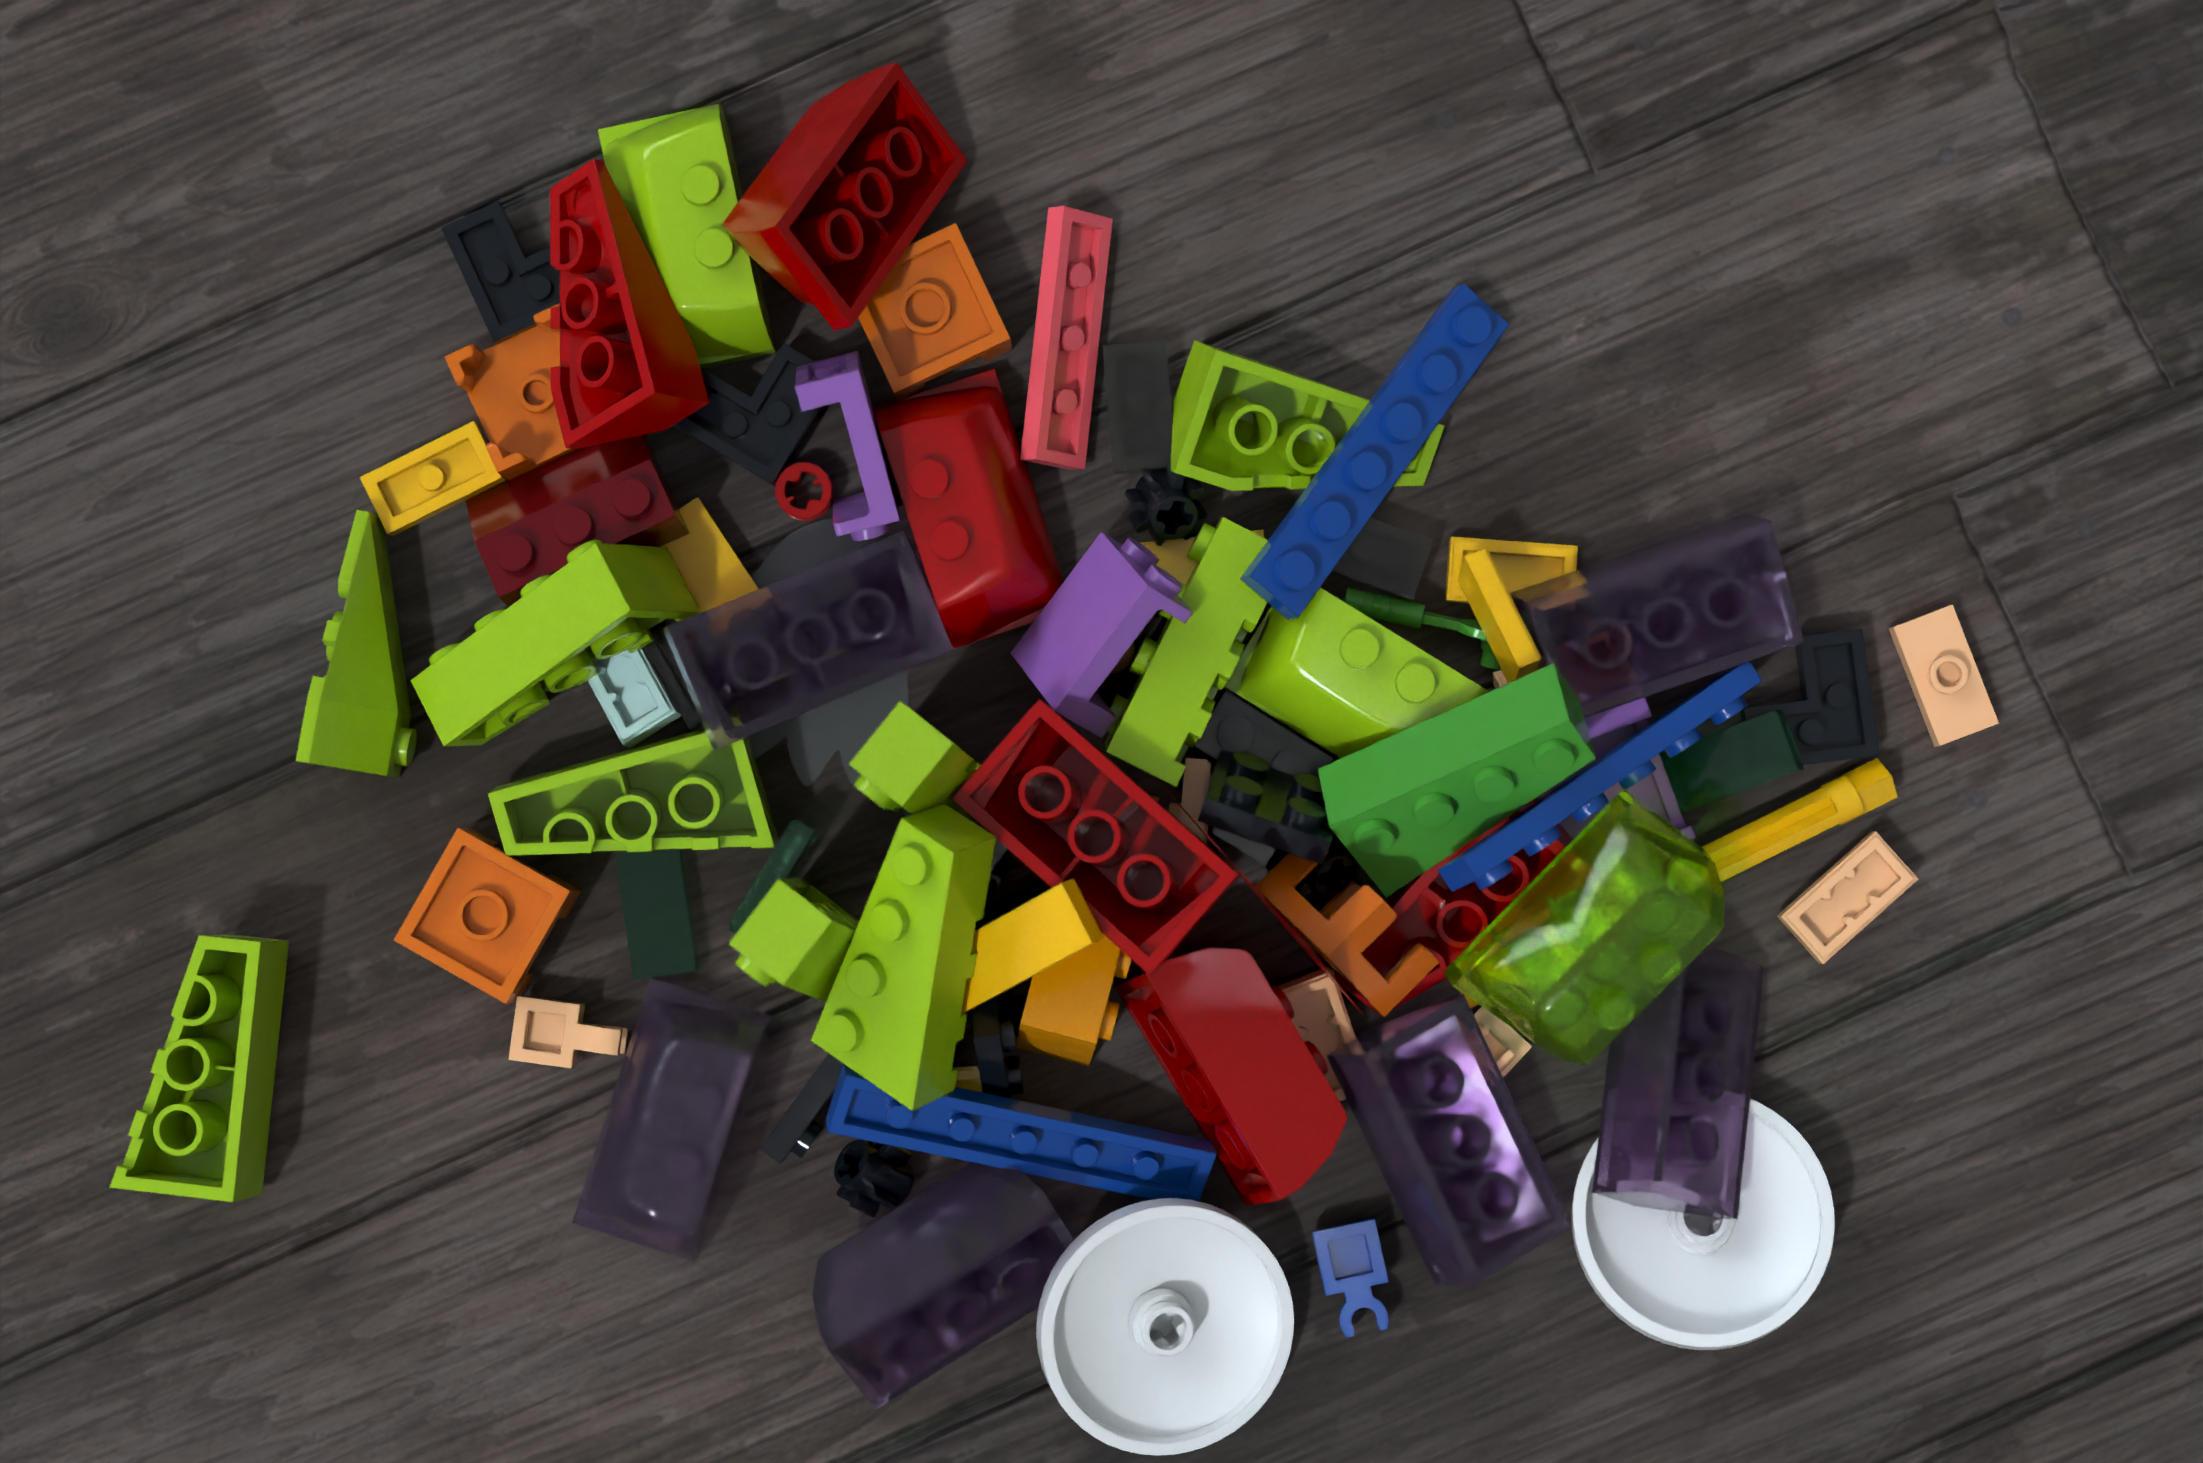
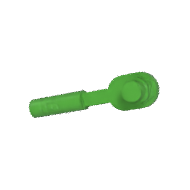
[1344,587,1501,670]

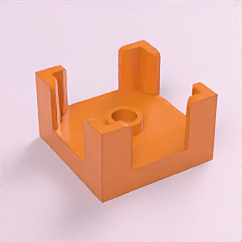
[858,223,1013,400]
[444,303,575,480]
[394,827,582,1004]
[1255,850,1439,1017]

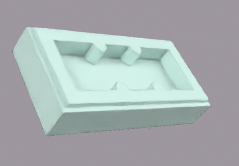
[588,646,683,748]

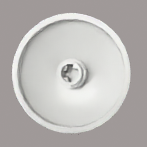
[1571,1089,1835,1350]
[1036,1198,1294,1456]

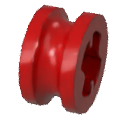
[775,462,834,522]

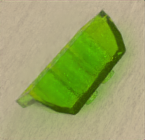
[1444,788,1725,1065]

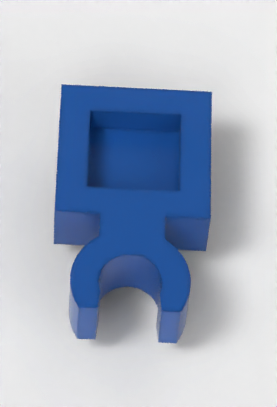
[1311,1216,1389,1338]

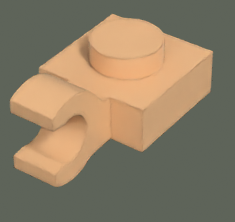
[508,995,629,1068]

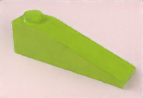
[1170,340,1445,491]
[296,510,417,778]

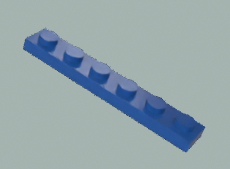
[1240,283,1509,620]
[1438,660,1762,892]
[826,1064,1217,1201]

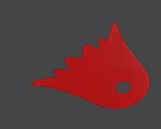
[1154,776,1364,1015]

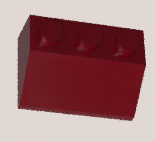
[466,434,689,607]

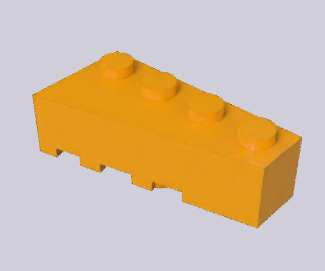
[1017,796,1159,1067]

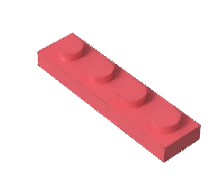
[1020,206,1113,470]

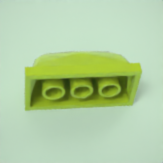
[598,103,776,369]
[1224,588,1489,759]

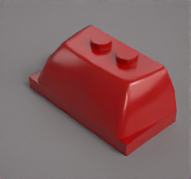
[722,62,968,331]
[874,369,1064,651]
[952,699,1240,975]
[1114,948,1347,1206]

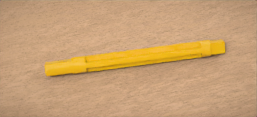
[1450,758,1898,1009]

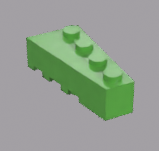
[1318,663,1596,897]

